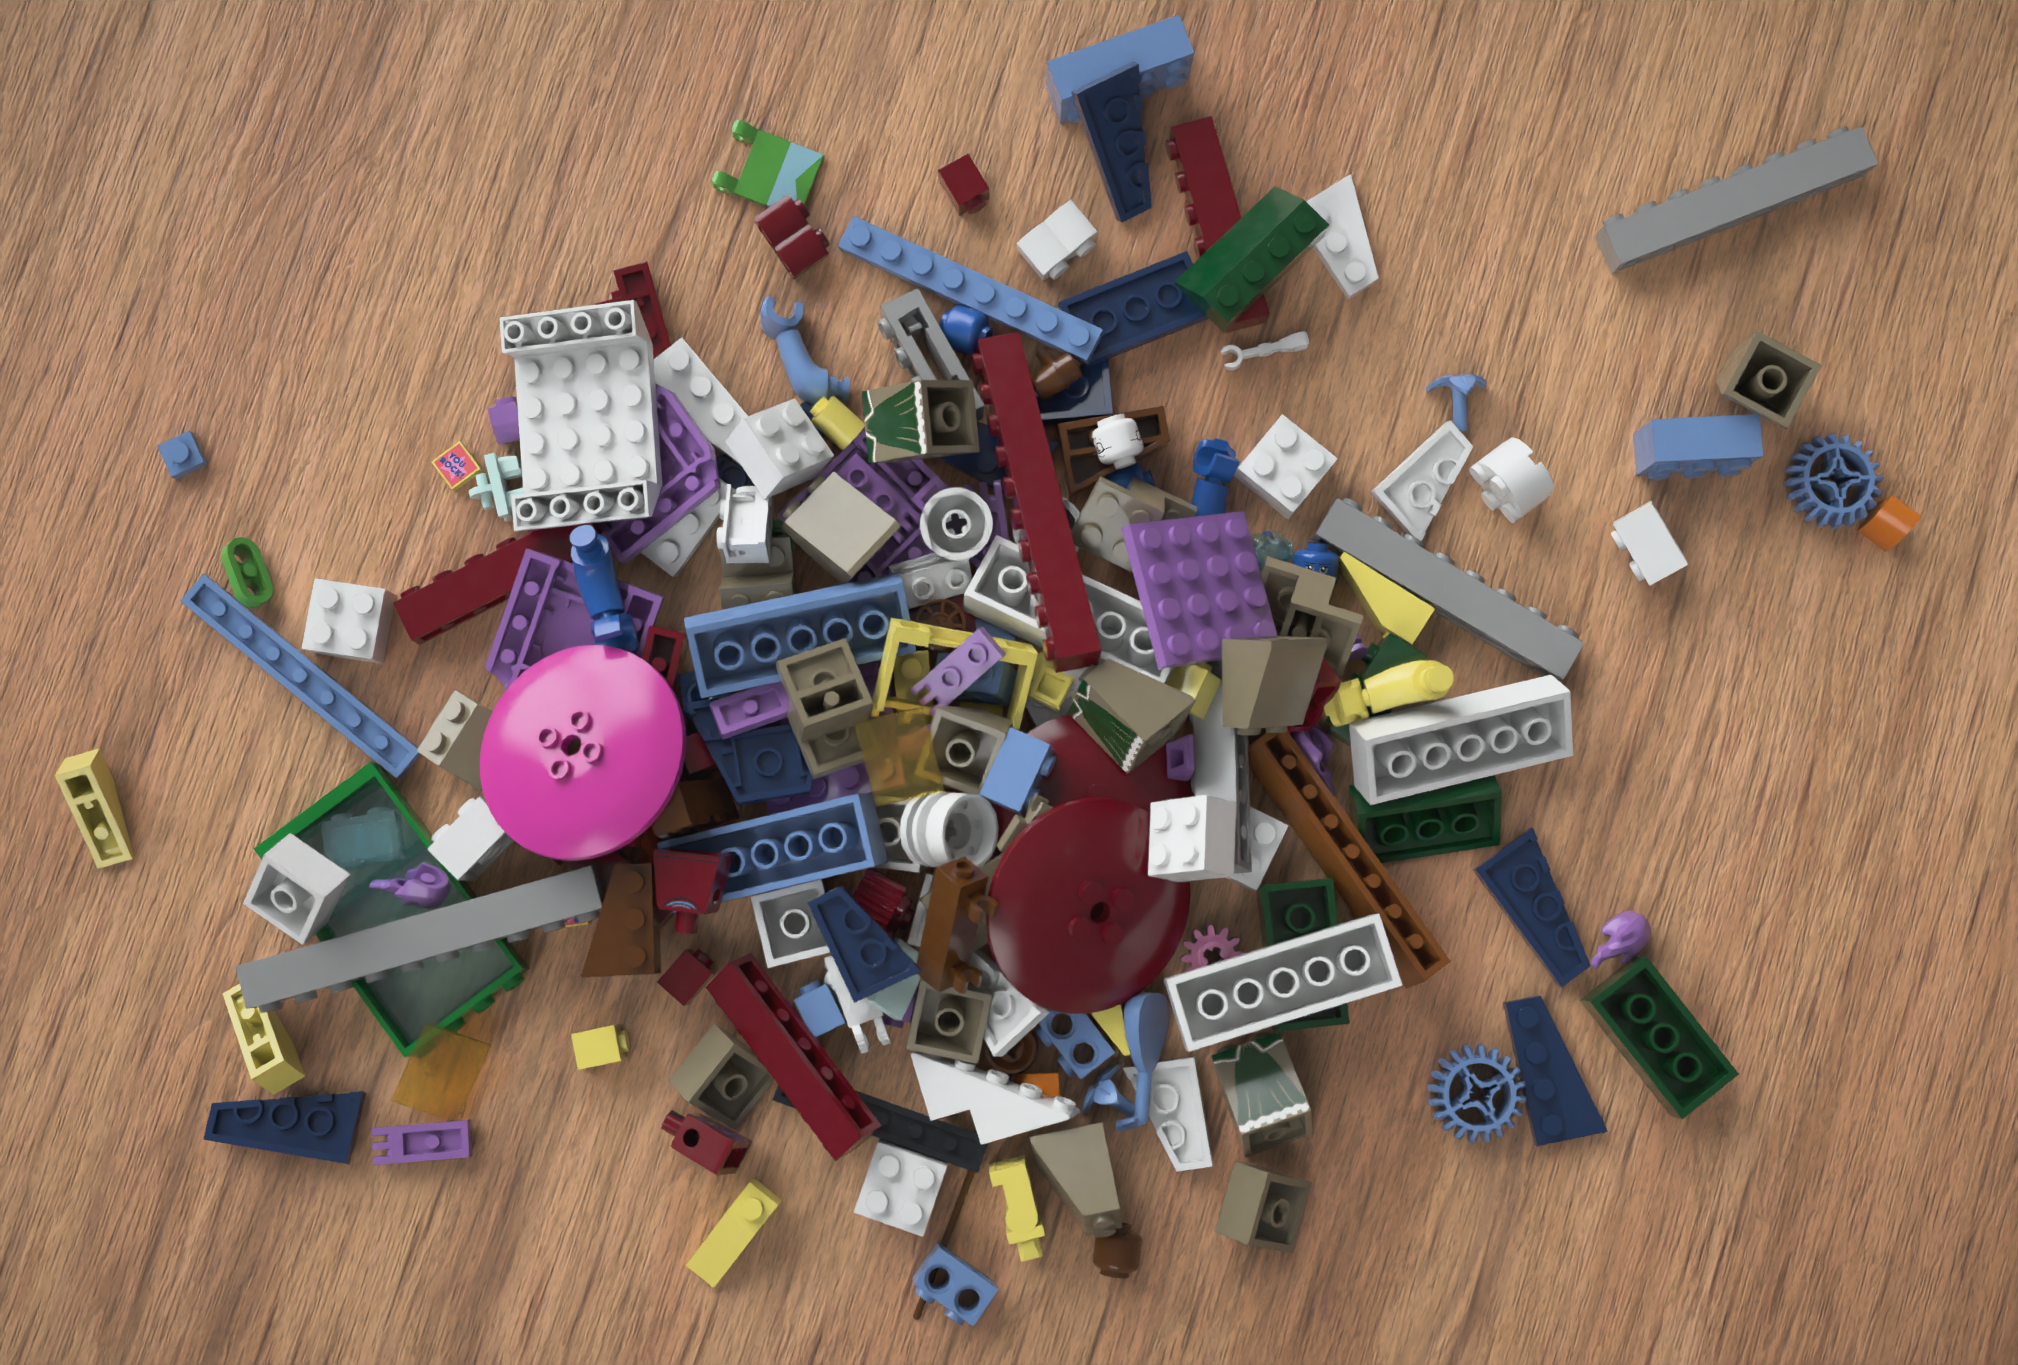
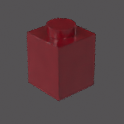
[938,153,990,216]
[657,948,717,1006]

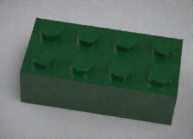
[1256,878,1350,1032]
[1580,956,1739,1119]

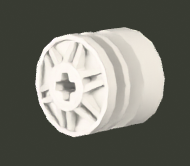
[900,790,999,868]

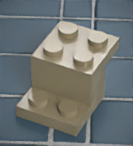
[1071,476,1197,572]
[719,534,797,610]
[1260,556,1363,677]
[776,638,883,780]

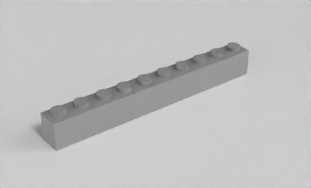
[235,866,605,1014]

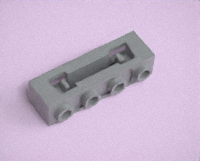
[877,289,984,421]

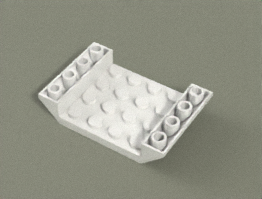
[500,300,662,532]

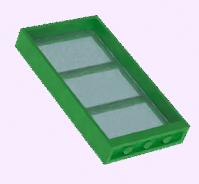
[253,762,530,1058]

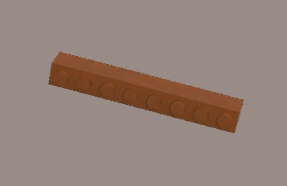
[1248,732,1451,989]

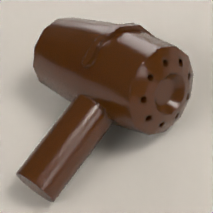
[1031,347,1082,401]

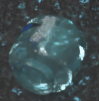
[1250,530,1294,574]

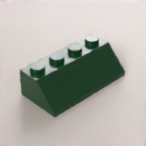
[1174,186,1329,333]
[1349,775,1502,863]

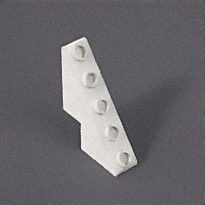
[910,1051,1081,1145]

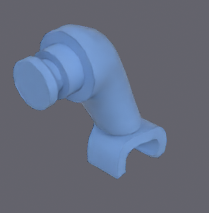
[760,296,850,406]

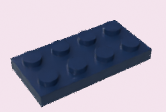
[1058,251,1209,368]

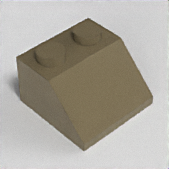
[417,690,493,791]
[914,706,1012,796]
[906,978,993,1064]
[669,1023,774,1130]
[1215,1161,1312,1253]

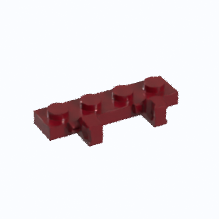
[595,262,671,359]

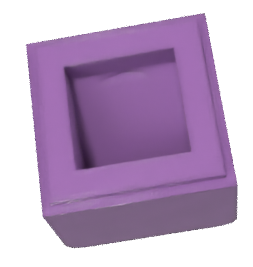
[1166,735,1194,781]

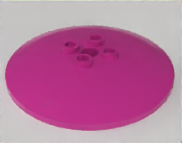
[480,645,686,861]

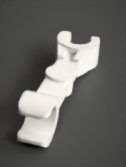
[1221,331,1309,371]

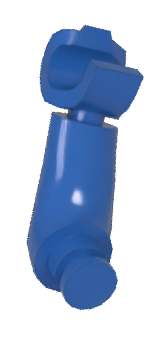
[1191,438,1240,517]
[570,525,639,652]

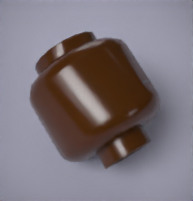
[1093,1222,1142,1278]

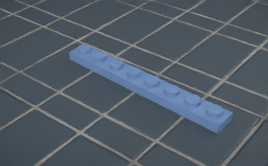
[838,216,1103,364]
[180,574,421,779]

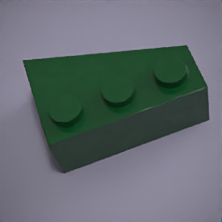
[1325,634,1427,747]

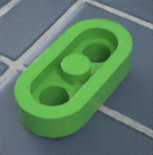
[221,537,273,608]

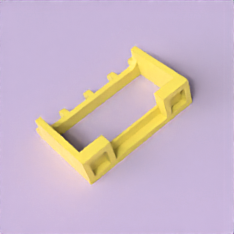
[870,617,1038,731]

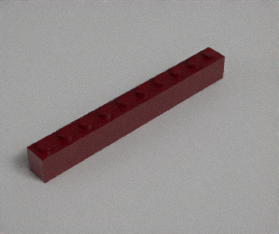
[972,332,1102,673]

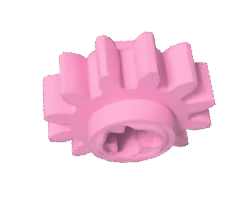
[1179,924,1245,972]

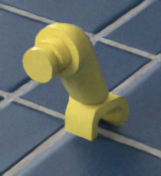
[1324,660,1454,727]

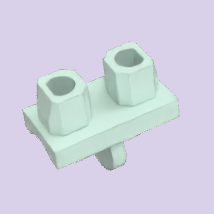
[469,453,523,522]

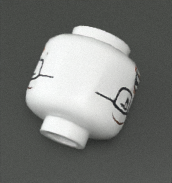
[1092,414,1144,470]

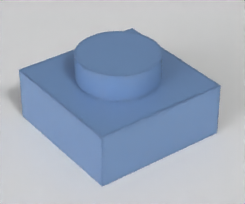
[158,431,208,480]

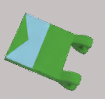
[712,120,824,208]

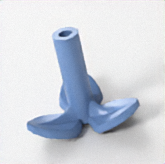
[1426,374,1487,431]
[1083,1063,1135,1118]

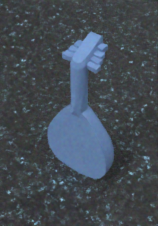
[1116,992,1169,1131]

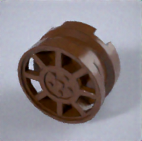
[915,599,966,652]
[985,1030,1039,1074]

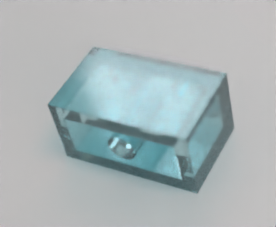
[321,807,406,870]

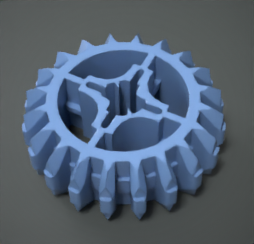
[1783,433,1884,529]
[1427,1044,1526,1143]

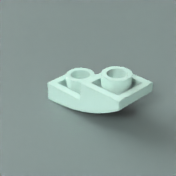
[867,938,920,1020]

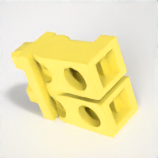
[989,1155,1045,1262]

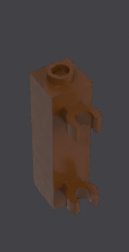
[917,856,998,994]

